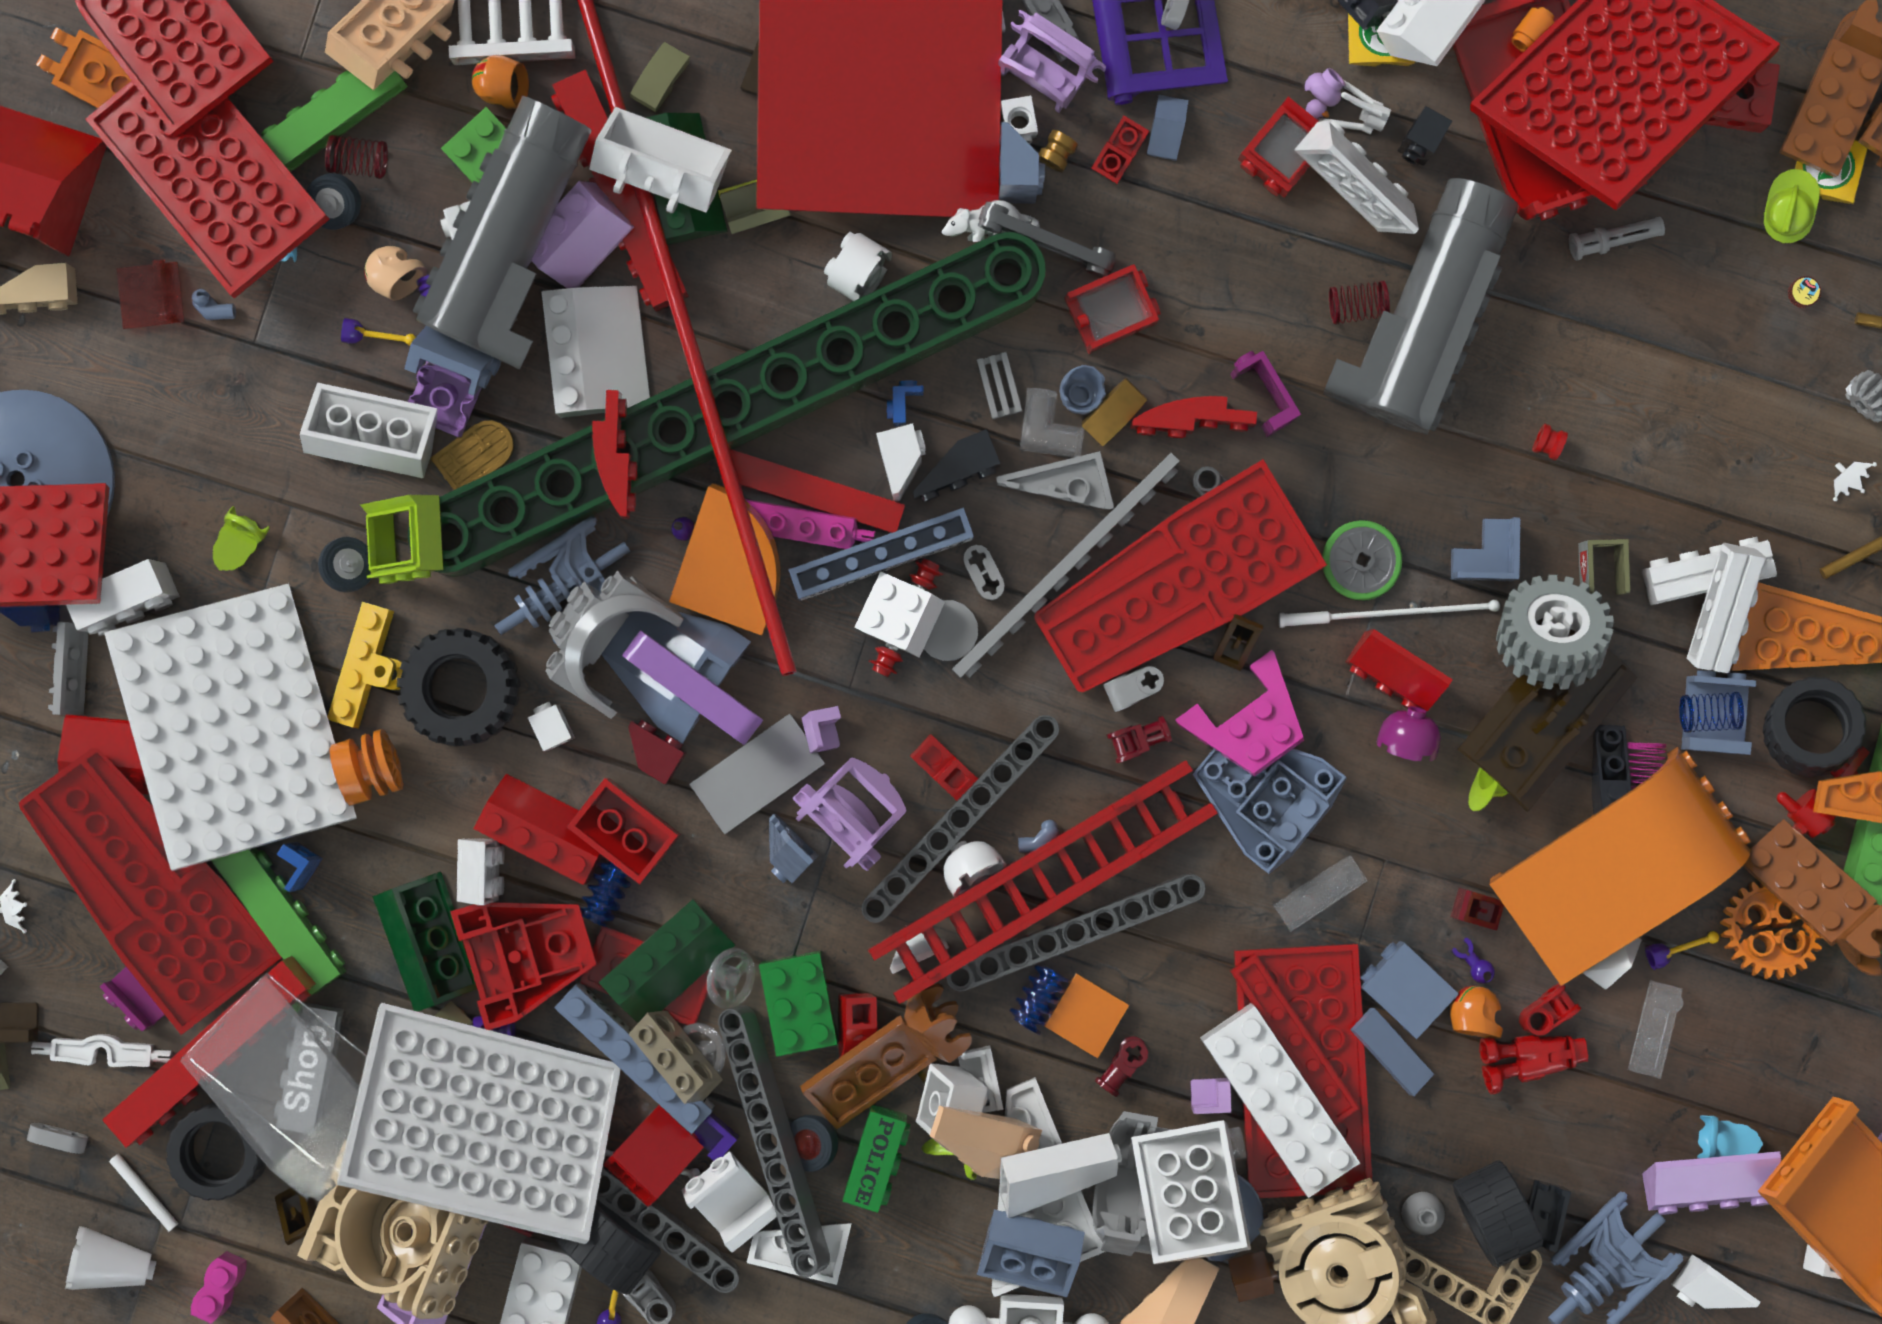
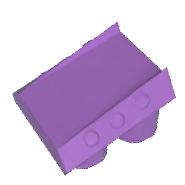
[408,361,482,437]

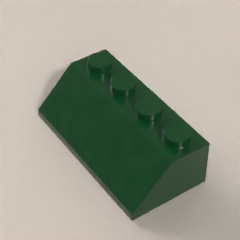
[646,113,728,245]
[372,871,477,1012]
[599,899,736,1023]

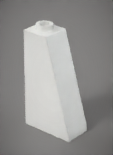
[999,1133,1122,1218]

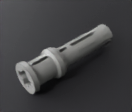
[1569,217,1665,261]

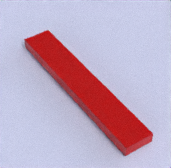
[721,449,905,533]
[1230,954,1361,1126]

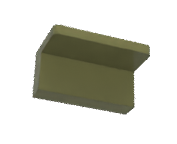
[720,182,790,234]

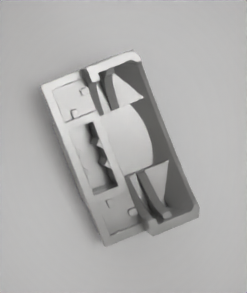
[545,570,683,719]
[1092,1111,1172,1256]

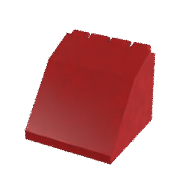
[0,106,107,257]

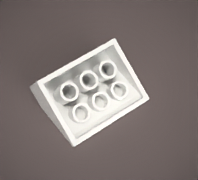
[1295,121,1419,234]
[541,286,650,418]
[1131,1120,1251,1264]

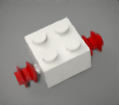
[855,558,945,677]

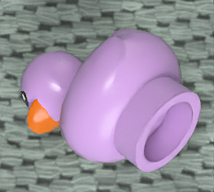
[1305,68,1346,120]

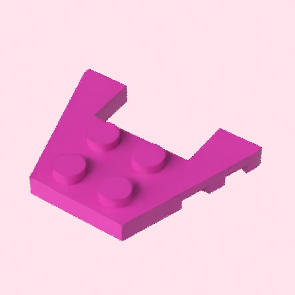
[1175,650,1304,777]

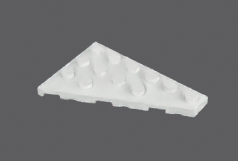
[992,1078,1106,1297]

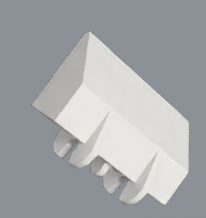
[589,107,732,214]

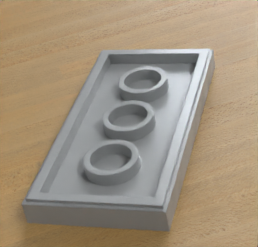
[689,714,825,835]

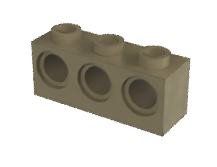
[629,1010,723,1104]

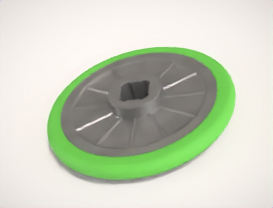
[1322,520,1402,600]

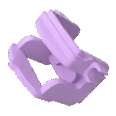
[998,10,1106,113]
[793,758,907,871]

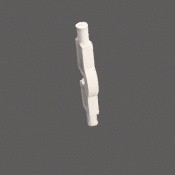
[31,1034,173,1067]

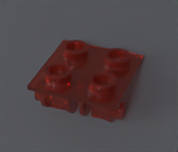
[116,260,185,329]

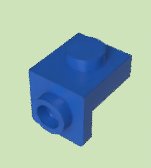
[887,380,924,426]

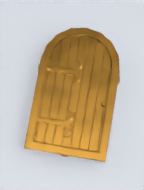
[430,421,514,490]

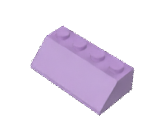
[1642,1151,1781,1215]

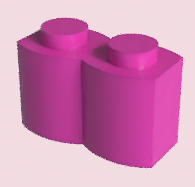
[191,1251,247,1324]

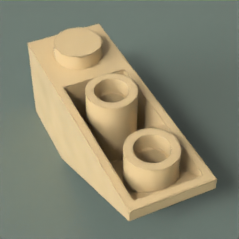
[0,263,78,315]

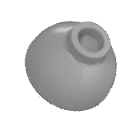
[1401,1192,1445,1235]

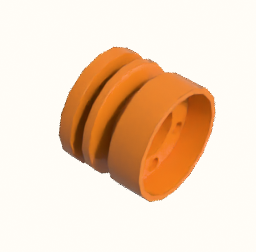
[330,729,403,806]

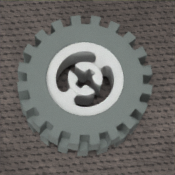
[1496,575,1614,690]

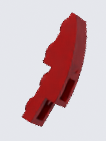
[592,390,637,519]
[1130,396,1257,438]

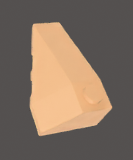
[930,1105,1042,1179]
[1120,1258,1220,1324]

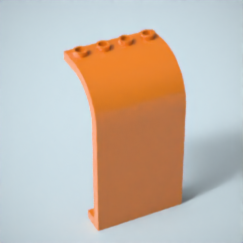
[1489,747,1751,986]
[1758,1096,1882,1317]

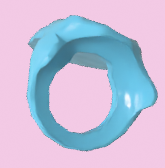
[1697,1115,1763,1159]

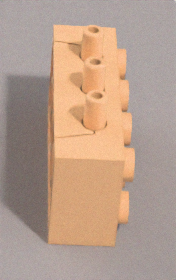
[325,0,454,90]

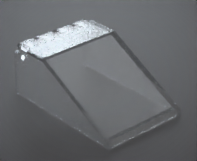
[180,973,367,1201]

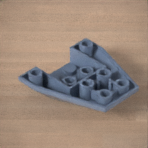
[601,611,751,744]
[1193,748,1347,874]

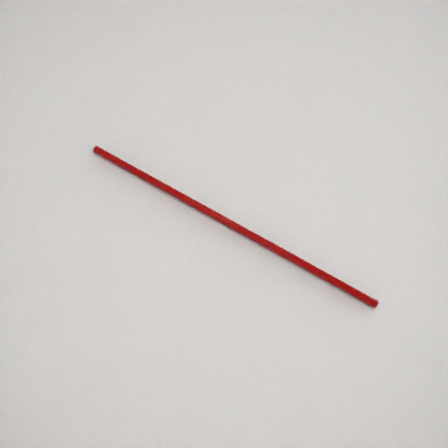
[577,0,797,676]

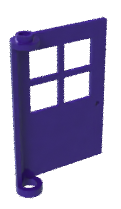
[1092,0,1228,105]

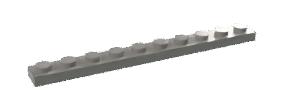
[952,453,1179,678]

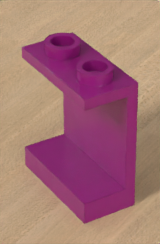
[1230,350,1301,437]
[100,967,164,1032]

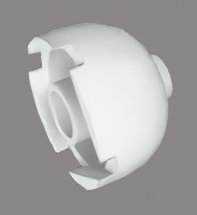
[944,841,1006,897]

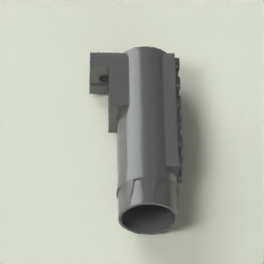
[413,96,592,370]
[1323,178,1519,435]

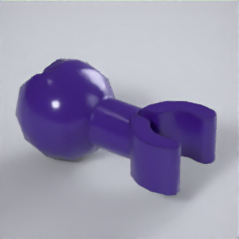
[671,517,695,541]
[1452,938,1495,984]

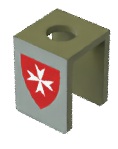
[1578,539,1630,595]

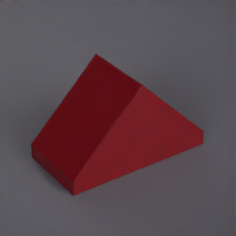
[1450,888,1504,931]

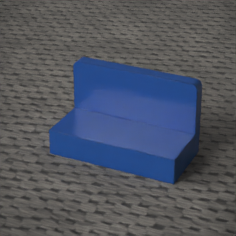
[276,842,323,892]

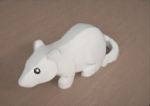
[941,200,1040,242]

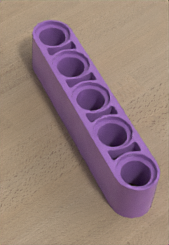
[622,630,763,745]

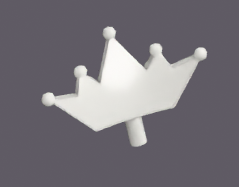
[1833,462,1877,502]
[0,879,27,933]

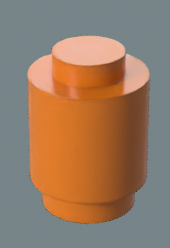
[1511,7,1555,52]

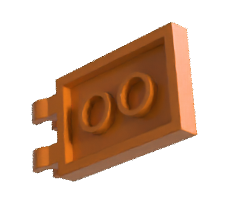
[36,27,131,108]

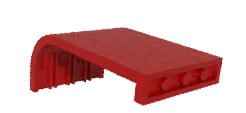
[1452,0,1655,221]

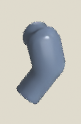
[192,289,236,320]
[1018,820,1059,853]

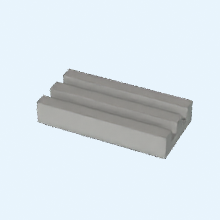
[977,352,1022,420]

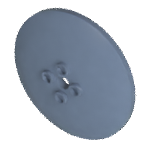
[0,390,115,517]

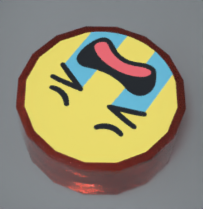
[1788,276,1821,308]

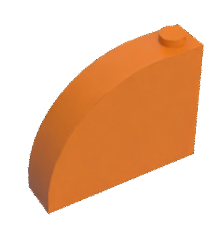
[669,483,780,636]

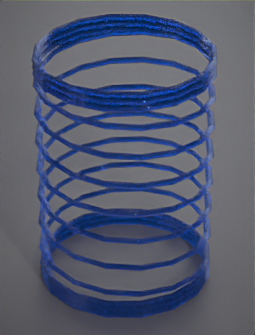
[1679,692,1744,733]

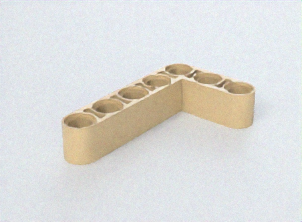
[1371,1241,1542,1324]

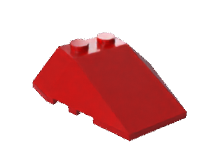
[450,902,597,1030]

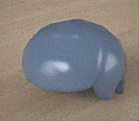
[1059,365,1106,415]

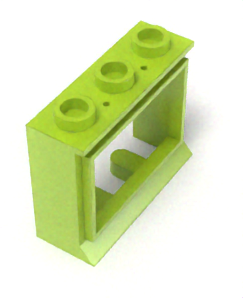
[360,495,443,584]

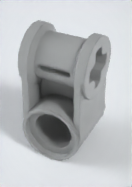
[1103,666,1164,712]
[622,1270,676,1324]

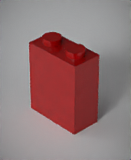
[603,1105,704,1207]

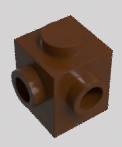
[1228,1251,1278,1303]

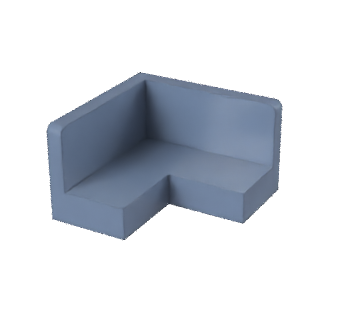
[1451,517,1520,581]

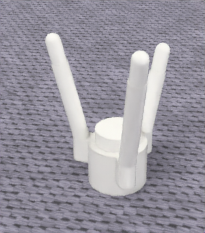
[1318,80,1391,135]

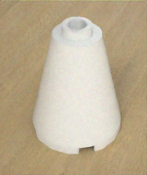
[65,1226,156,1290]

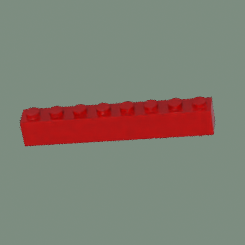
[551,69,689,312]
[102,956,316,1148]

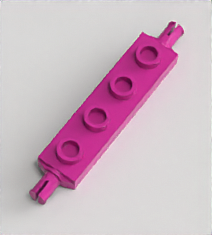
[745,499,875,549]

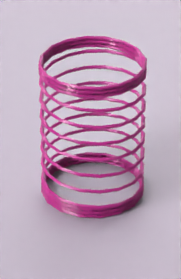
[1627,743,1667,789]

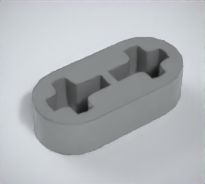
[1161,0,1189,30]
[963,545,1005,601]
[27,1123,88,1154]

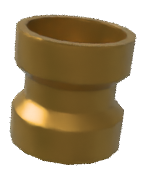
[1039,130,1078,172]

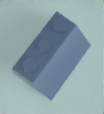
[999,122,1045,204]
[977,1209,1085,1297]

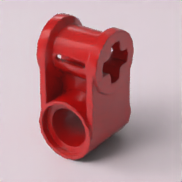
[1519,983,1581,1036]

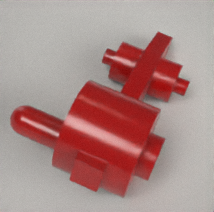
[1777,746,1870,838]

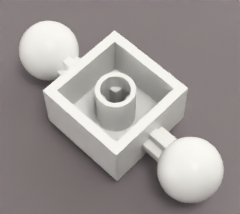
[948,1294,1109,1324]

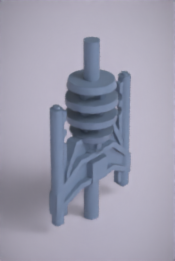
[494,516,631,644]
[1548,1191,1683,1324]

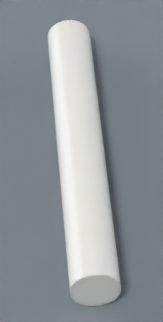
[109,1153,179,1232]

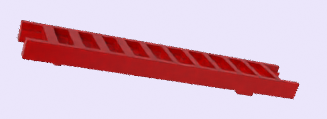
[867,760,1218,1004]

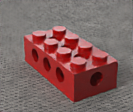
[1705,63,1780,133]

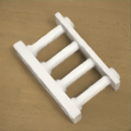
[449,0,576,65]

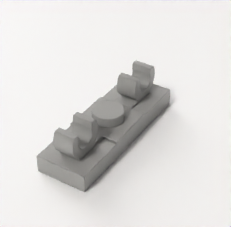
[48,622,89,716]

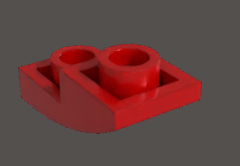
[1091,115,1150,184]

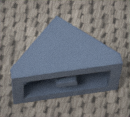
[1147,95,1188,161]

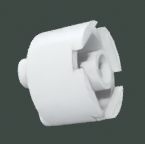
[824,232,892,301]

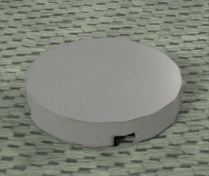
[924,600,978,661]

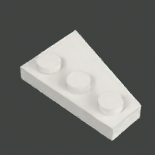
[747,1223,852,1285]

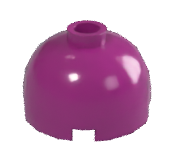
[1376,706,1441,761]

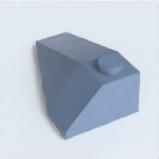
[769,813,819,883]

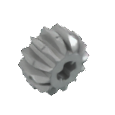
[1845,370,1882,423]

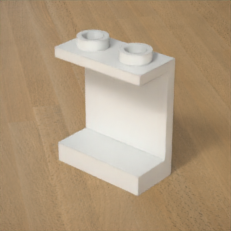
[681,1151,777,1253]

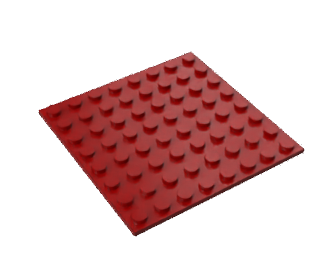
[756,0,1003,218]

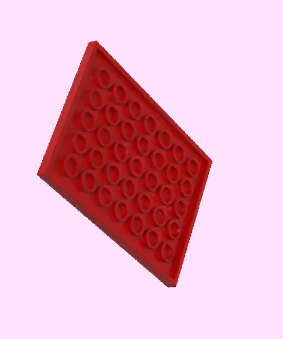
[1470,0,1780,211]

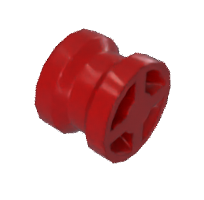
[1532,423,1568,461]

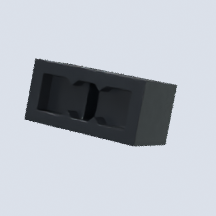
[1397,106,1452,166]

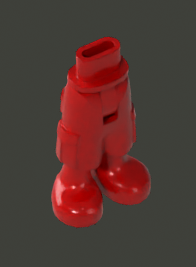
[1479,1035,1588,1095]

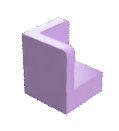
[802,706,841,754]
[1190,1078,1231,1114]

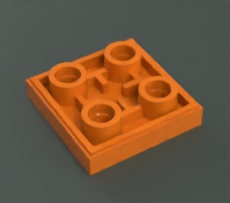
[1044,973,1129,1058]

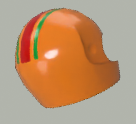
[472,55,529,109]
[1450,985,1503,1039]

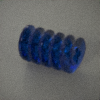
[580,861,631,928]
[1009,965,1071,1035]

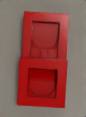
[910,734,978,801]

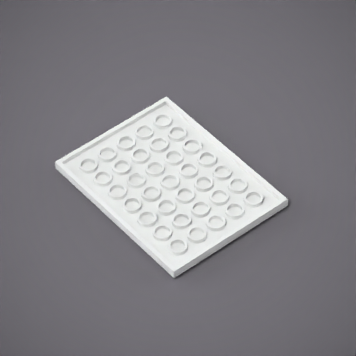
[104,583,357,871]
[336,1003,621,1244]

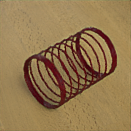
[325,135,388,179]
[1329,280,1390,325]

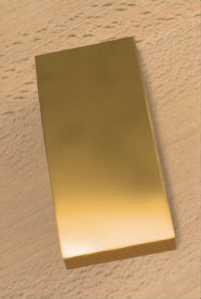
[1081,378,1147,446]

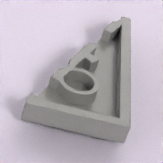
[996,451,1114,510]

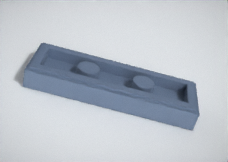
[1350,1008,1434,1096]

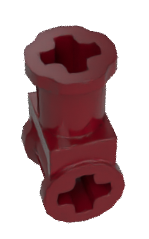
[1106,716,1172,763]
[1095,1036,1148,1097]

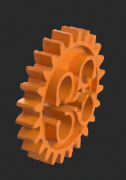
[1720,882,1822,980]

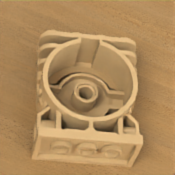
[297,1139,489,1319]
[1259,1178,1437,1324]

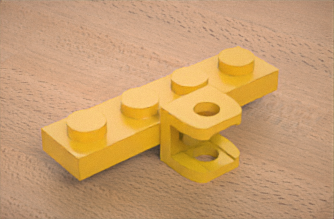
[327,602,403,729]

